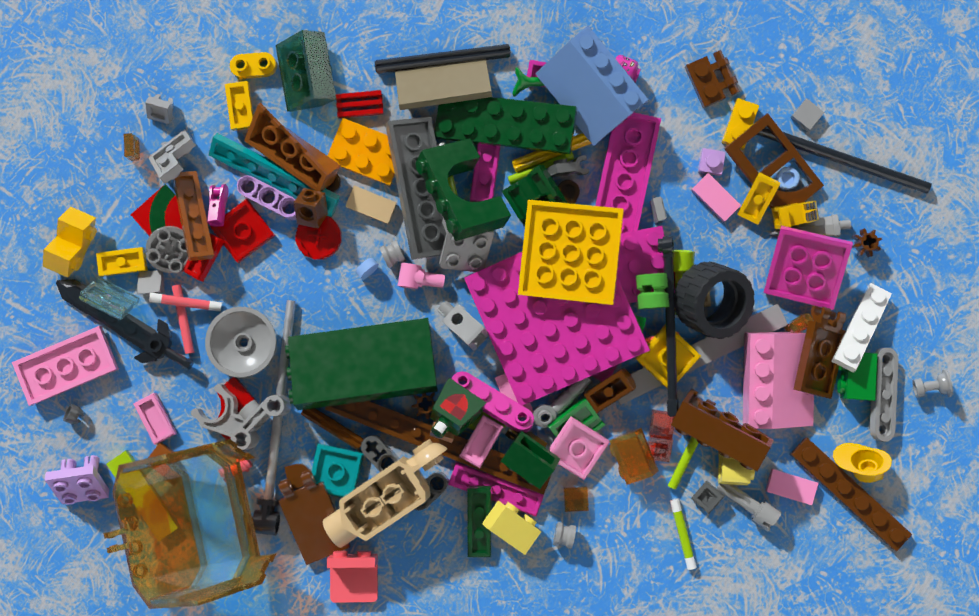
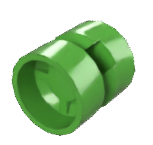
[636,273,669,309]

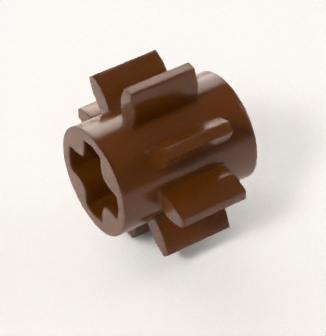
[852,228,882,258]
[411,392,436,419]

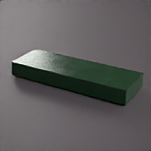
[467,486,491,557]

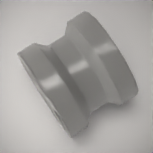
[379,240,406,268]
[553,522,576,549]

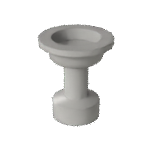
[912,370,953,398]

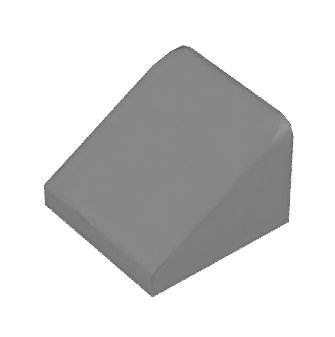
[137,270,165,295]

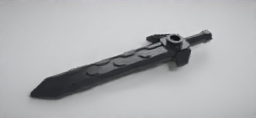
[56,279,194,371]

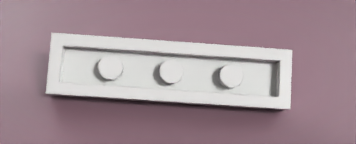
[832,283,892,373]

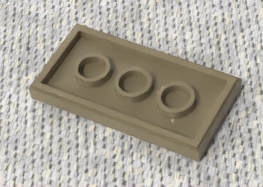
[395,59,492,110]

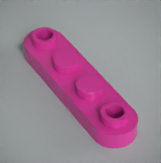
[452,371,534,433]

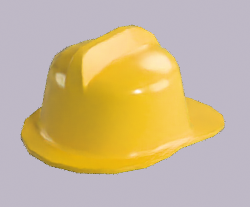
[833,443,892,483]

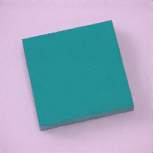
[312,443,364,497]

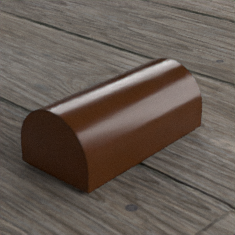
[583,368,636,413]

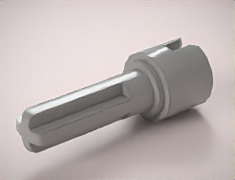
[717,484,781,531]

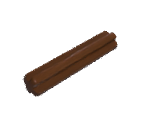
[301,408,364,450]

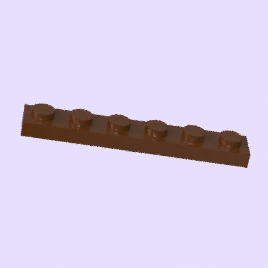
[790,437,912,552]

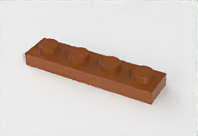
[173,171,214,261]

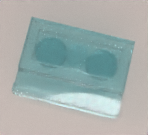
[79,277,140,320]

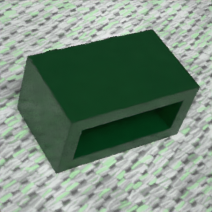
[500,431,561,489]

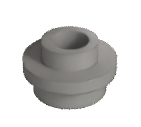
[533,404,556,428]

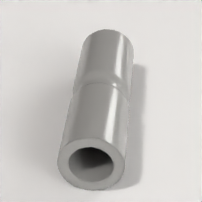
[550,378,592,415]

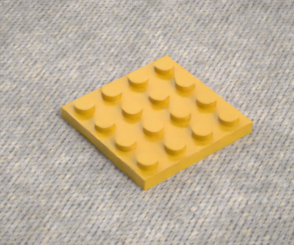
[518,200,624,305]

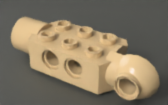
[323,439,447,548]

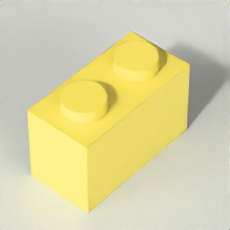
[482,500,541,555]

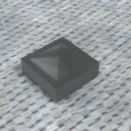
[691,480,725,514]

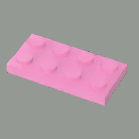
[12,326,119,406]

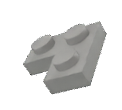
[148,129,196,184]

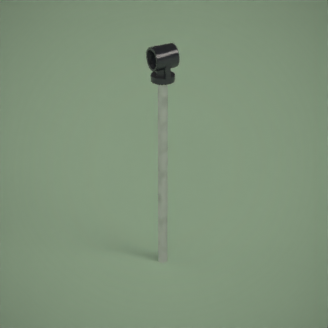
[251,300,296,536]

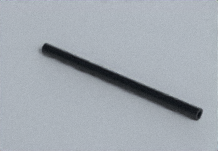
[756,126,932,194]

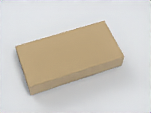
[345,186,397,225]

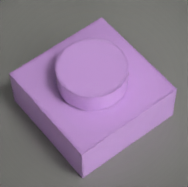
[698,148,726,176]

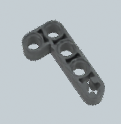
[361,435,448,511]

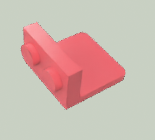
[327,550,378,603]

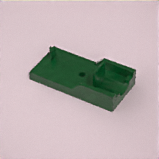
[502,165,568,225]

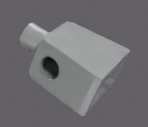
[437,301,489,352]

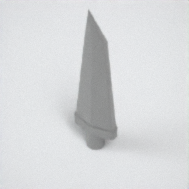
[770,214,851,237]

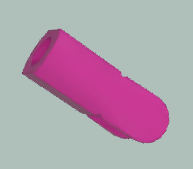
[207,184,229,227]

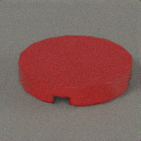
[295,216,342,260]

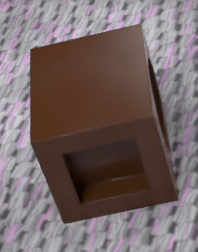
[294,188,328,229]

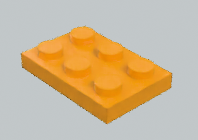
[327,118,395,187]

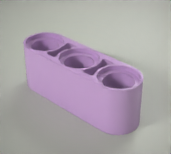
[237,175,296,221]

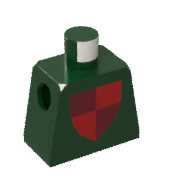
[430,378,487,438]

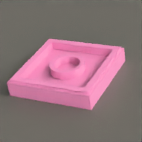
[548,416,610,480]

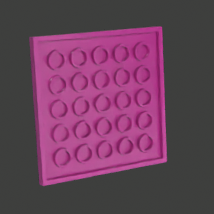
[464,252,650,406]

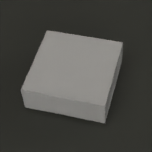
[790,98,825,131]
[650,197,667,224]

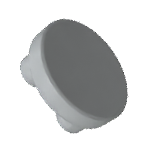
[146,226,188,273]

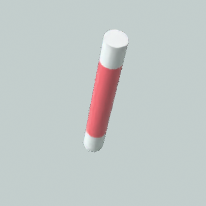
[149,293,222,312]

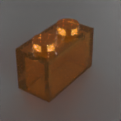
[609,427,659,485]

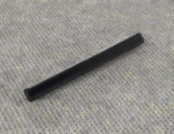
[375,44,511,74]

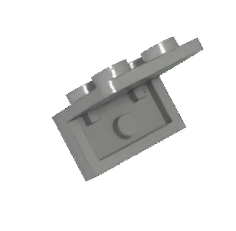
[439,218,494,272]

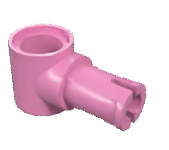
[397,263,445,289]

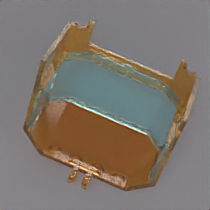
[103,439,277,609]

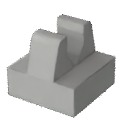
[145,94,174,124]

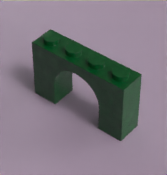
[416,138,511,241]

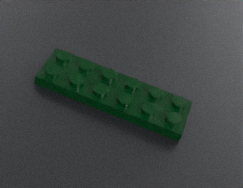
[434,97,577,154]

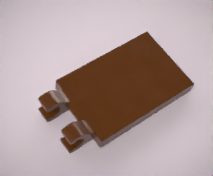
[793,306,846,399]
[278,469,351,565]

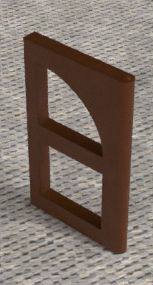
[724,113,824,208]

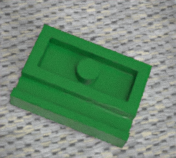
[547,397,605,437]

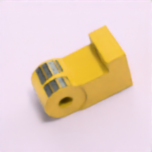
[771,201,819,229]

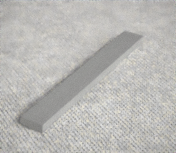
[618,304,788,405]

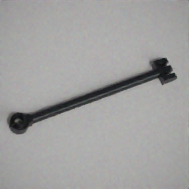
[658,236,679,417]

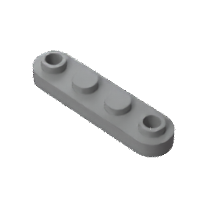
[870,348,898,442]

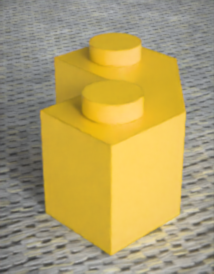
[43,207,97,278]

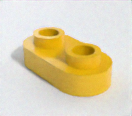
[230,52,277,79]

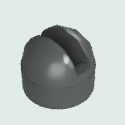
[63,404,84,424]

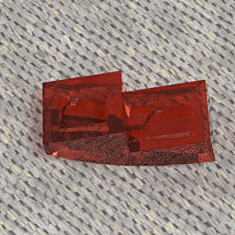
[646,409,675,462]

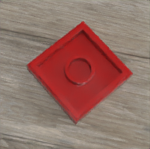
[210,198,276,263]

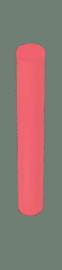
[172,285,195,354]

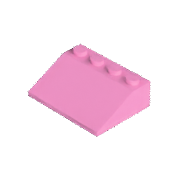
[742,332,814,429]

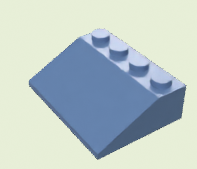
[535,25,648,146]

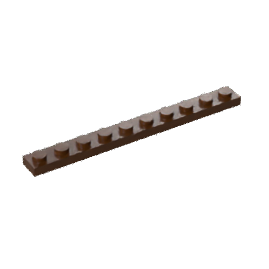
[325,401,552,495]

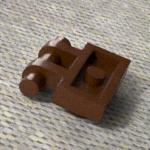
[685,50,740,108]

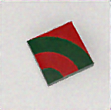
[131,184,183,236]

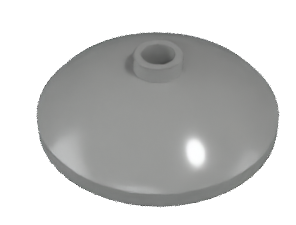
[205,307,277,377]

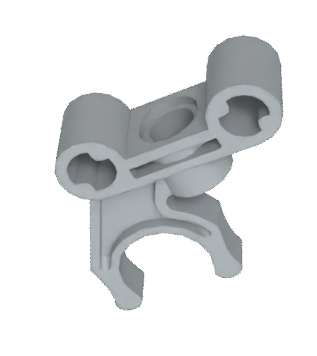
[191,384,292,450]

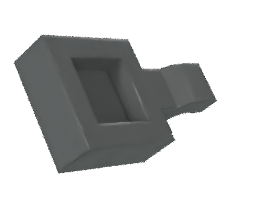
[546,155,589,177]

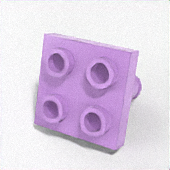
[45,455,109,505]

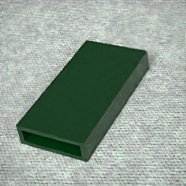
[285,318,438,410]

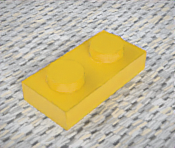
[224,81,254,131]
[721,98,759,150]
[737,172,780,225]
[96,247,148,277]

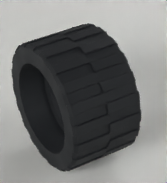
[674,261,755,339]

